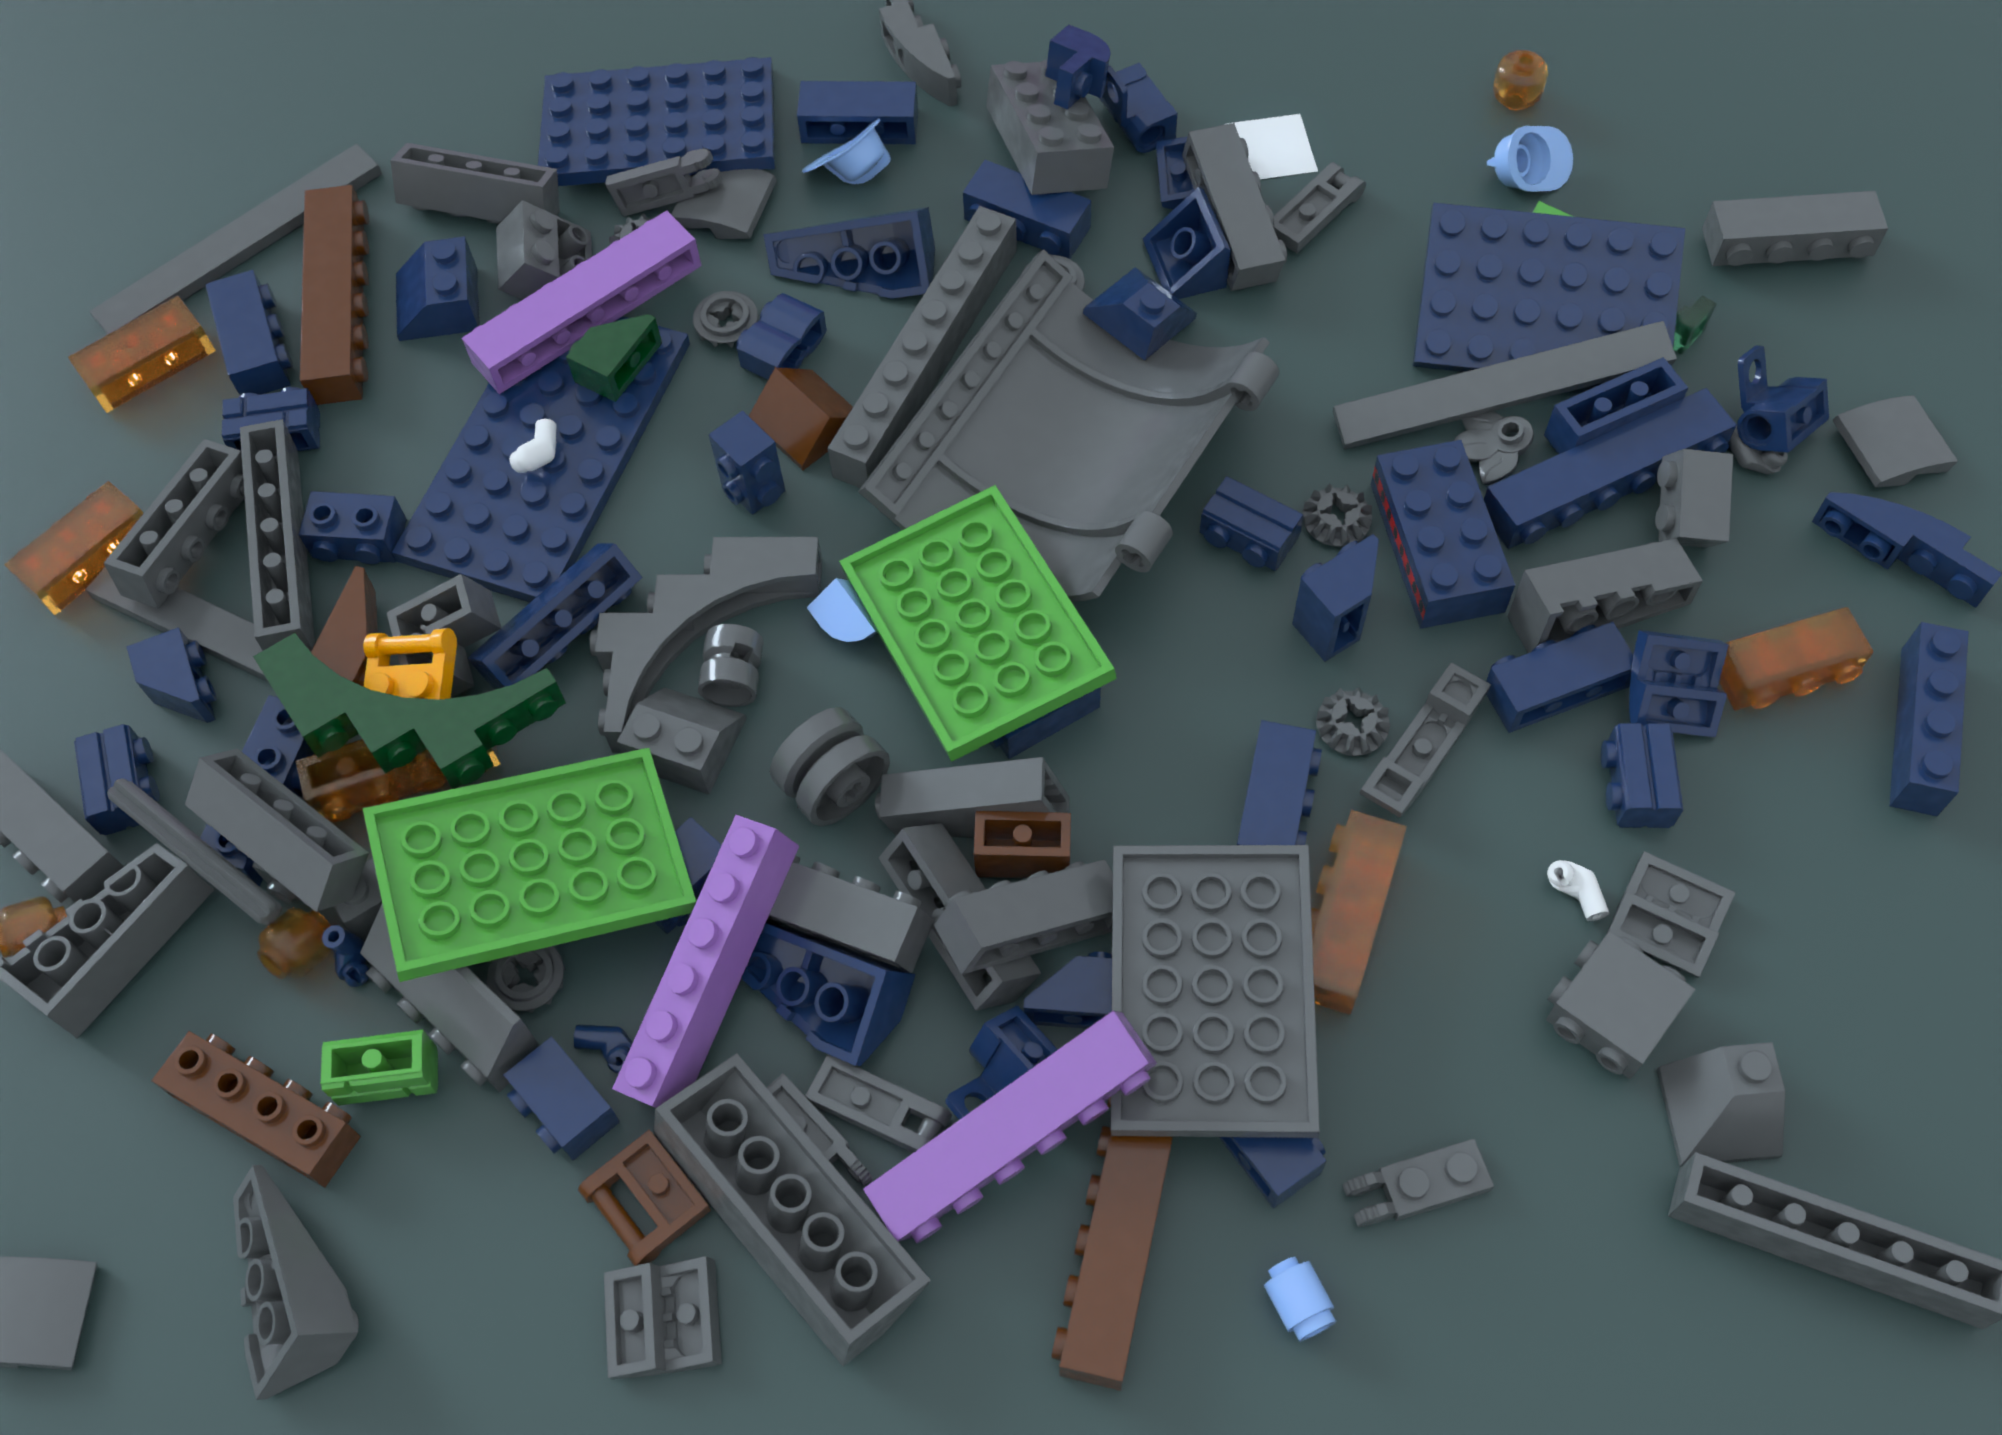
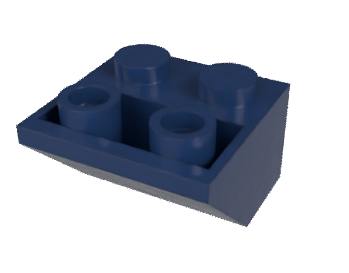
[1292,534,1379,662]

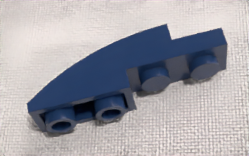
[1811,492,2002,608]

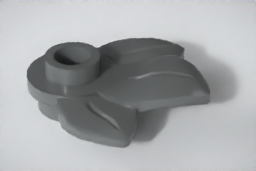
[1454,411,1534,485]

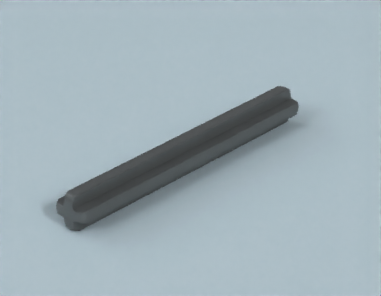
[107,778,282,925]

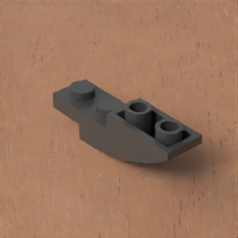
[879,0,962,107]

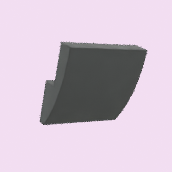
[671,169,777,239]
[1832,395,1958,487]
[1606,851,1736,978]
[0,1256,97,1371]
[604,1256,722,1379]

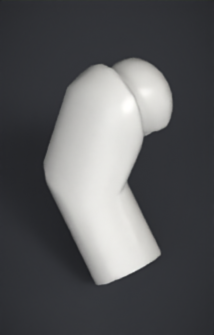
[510,419,557,473]
[1547,860,1610,921]

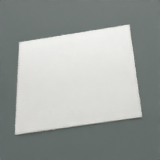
[1225,114,1318,180]

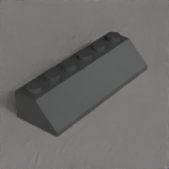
[654,1053,930,1367]

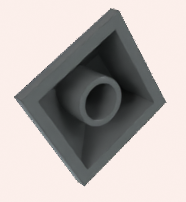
[1657,1042,1785,1167]

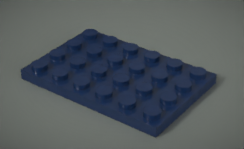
[538,57,775,186]
[1413,202,1686,386]

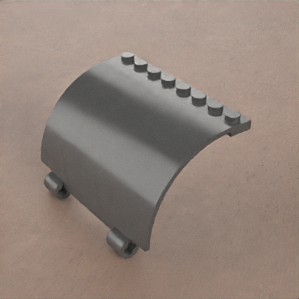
[858,249,1279,602]

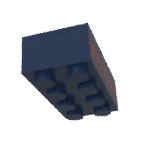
[1370,440,1515,629]

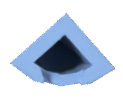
[806,578,878,642]

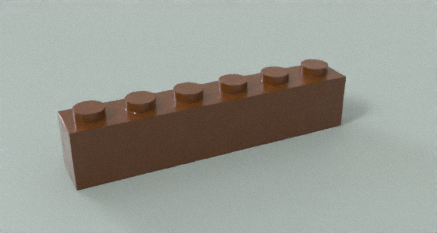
[300,185,369,405]
[1051,1097,1173,1391]

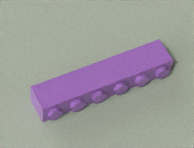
[462,211,702,394]
[612,815,799,1108]
[863,1011,1157,1243]

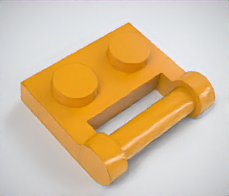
[363,628,457,700]

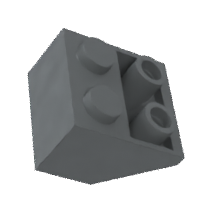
[496,200,592,300]

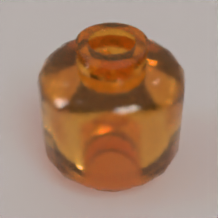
[1493,50,1548,110]
[0,896,67,958]
[257,908,331,979]

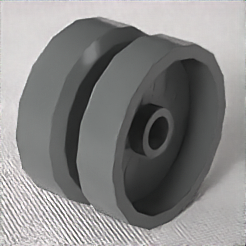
[769,707,890,827]

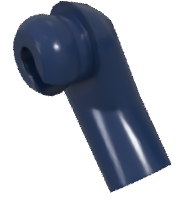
[322,925,369,987]
[574,1024,633,1073]

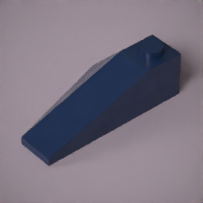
[763,207,935,299]
[741,921,916,1066]

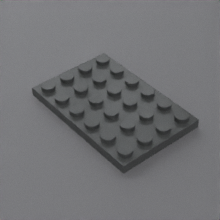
[1111,845,1320,1138]

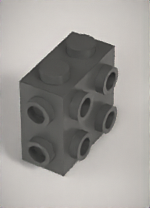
[1546,931,1696,1080]

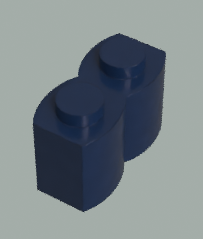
[736,293,827,380]

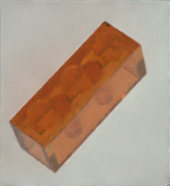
[68,296,216,413]
[4,481,144,616]
[1719,607,1874,711]

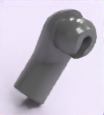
[1728,426,1788,475]

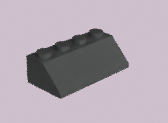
[360,903,540,1093]

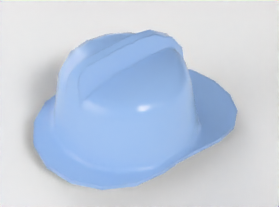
[802,119,891,184]
[1487,126,1573,192]

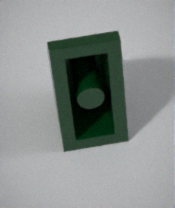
[566,314,662,402]

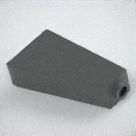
[875,757,1069,838]

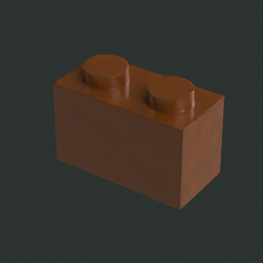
[974,811,1071,878]

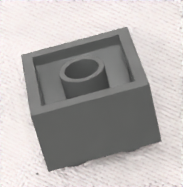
[617,687,747,794]

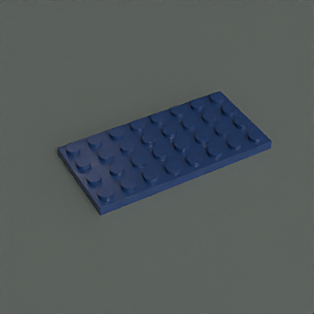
[392,316,690,602]

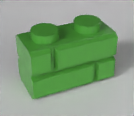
[321,1030,438,1106]

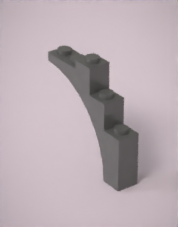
[590,537,822,752]

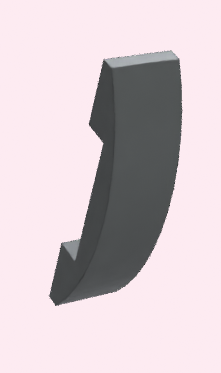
[1359,662,1491,818]

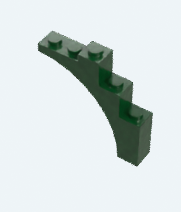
[253,633,566,789]

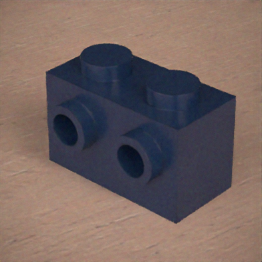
[708,410,786,515]
[298,491,407,564]

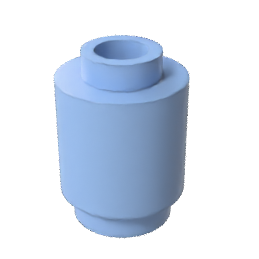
[1264,1257,1336,1342]

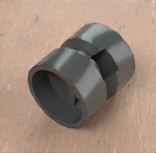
[698,624,764,707]

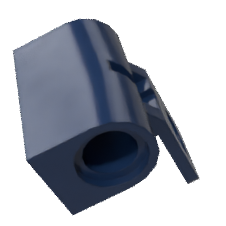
[1099,63,1178,153]
[1737,345,1829,453]
[945,1005,1058,1120]

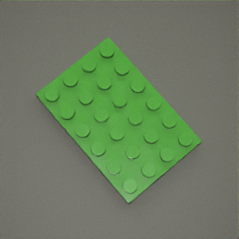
[839,485,1117,762]
[363,748,696,982]

